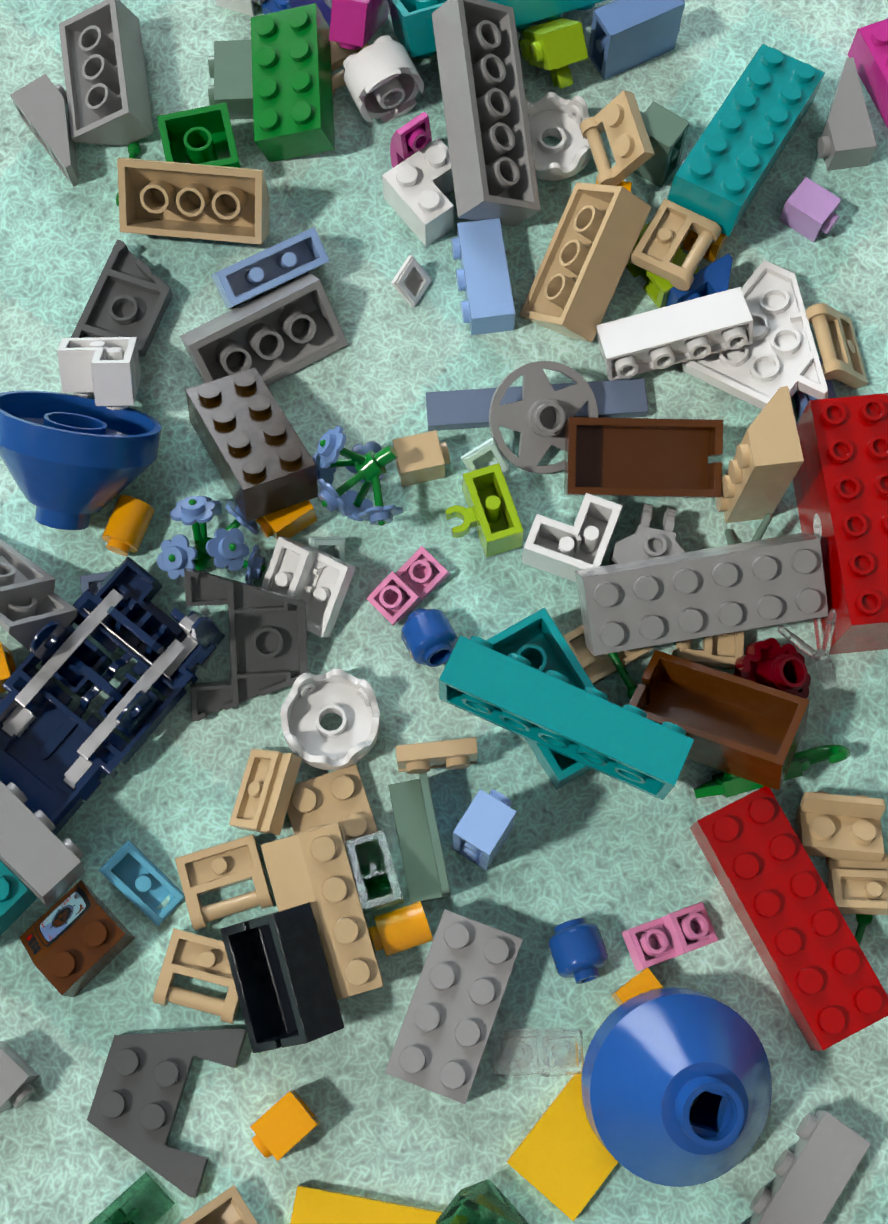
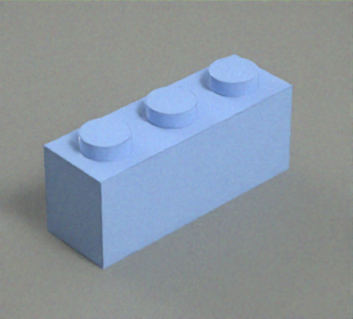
[451,218,515,335]
[211,227,330,308]
[453,789,517,871]

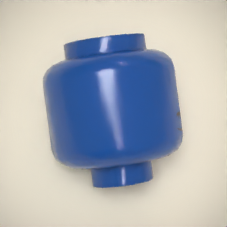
[401,608,458,667]
[549,918,608,984]

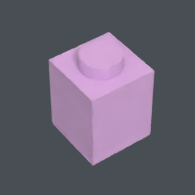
[779,177,842,242]

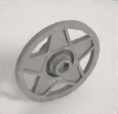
[489,361,598,474]

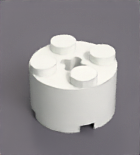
[343,35,424,123]

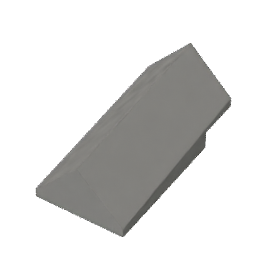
[0,539,77,658]

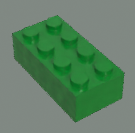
[251,3,335,162]

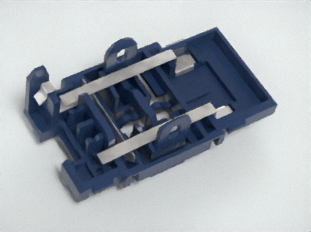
[0,557,226,836]

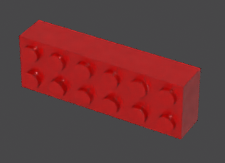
[690,786,888,1051]

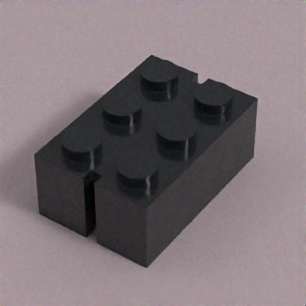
[220,902,345,1053]

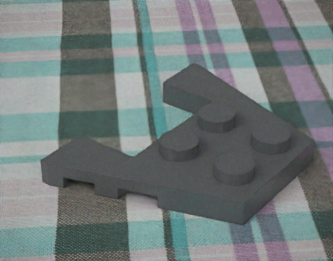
[184,568,308,721]
[87,1028,247,1198]

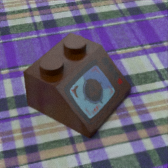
[19,880,135,997]

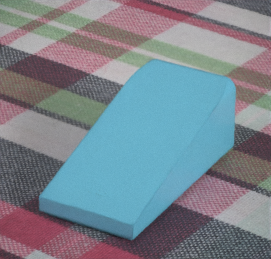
[99,839,185,926]

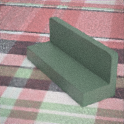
[388,772,450,904]

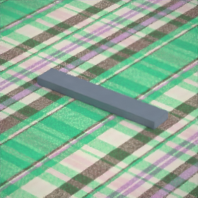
[426,378,648,431]

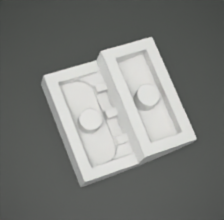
[261,536,356,638]

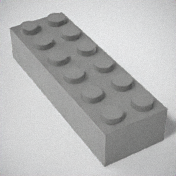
[432,0,541,227]
[575,532,829,656]

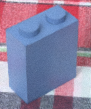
[588,0,685,80]

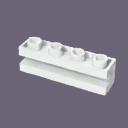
[596,287,753,381]

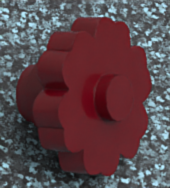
[733,638,811,699]

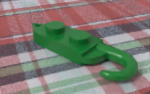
[694,744,850,798]

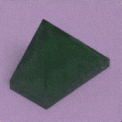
[435,1179,529,1224]

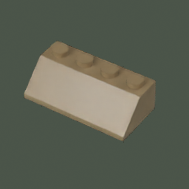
[117,157,270,245]
[519,182,651,343]
[715,386,804,523]
[260,822,384,1000]

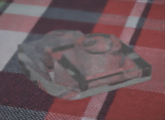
[492,1028,584,1077]

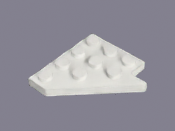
[682,260,828,409]

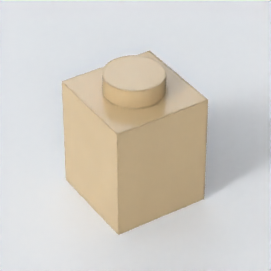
[392,430,451,487]

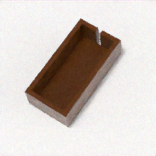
[564,417,723,498]
[628,650,810,791]

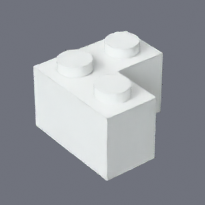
[382,138,454,247]
[57,337,141,410]
[521,493,622,583]

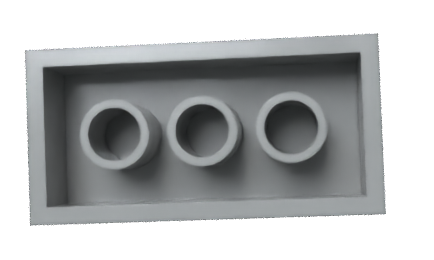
[385,909,523,1104]

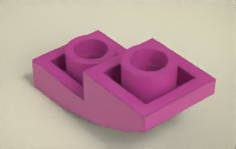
[390,112,432,168]

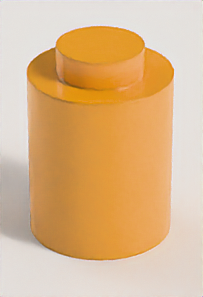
[102,495,155,556]
[369,901,433,956]

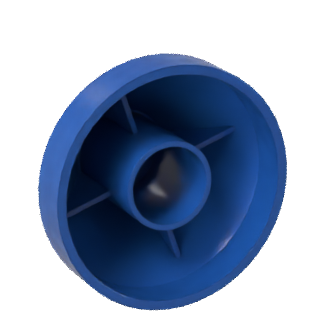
[0,391,162,530]
[581,987,772,1187]

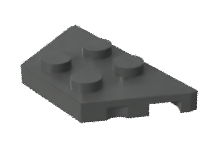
[71,239,173,357]

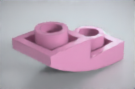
[366,546,451,625]
[621,902,718,972]

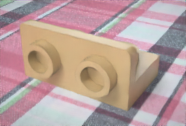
[796,791,886,862]

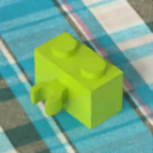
[520,18,588,89]
[445,463,524,558]

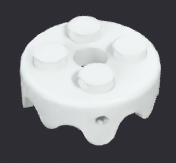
[526,92,592,181]
[280,669,380,770]

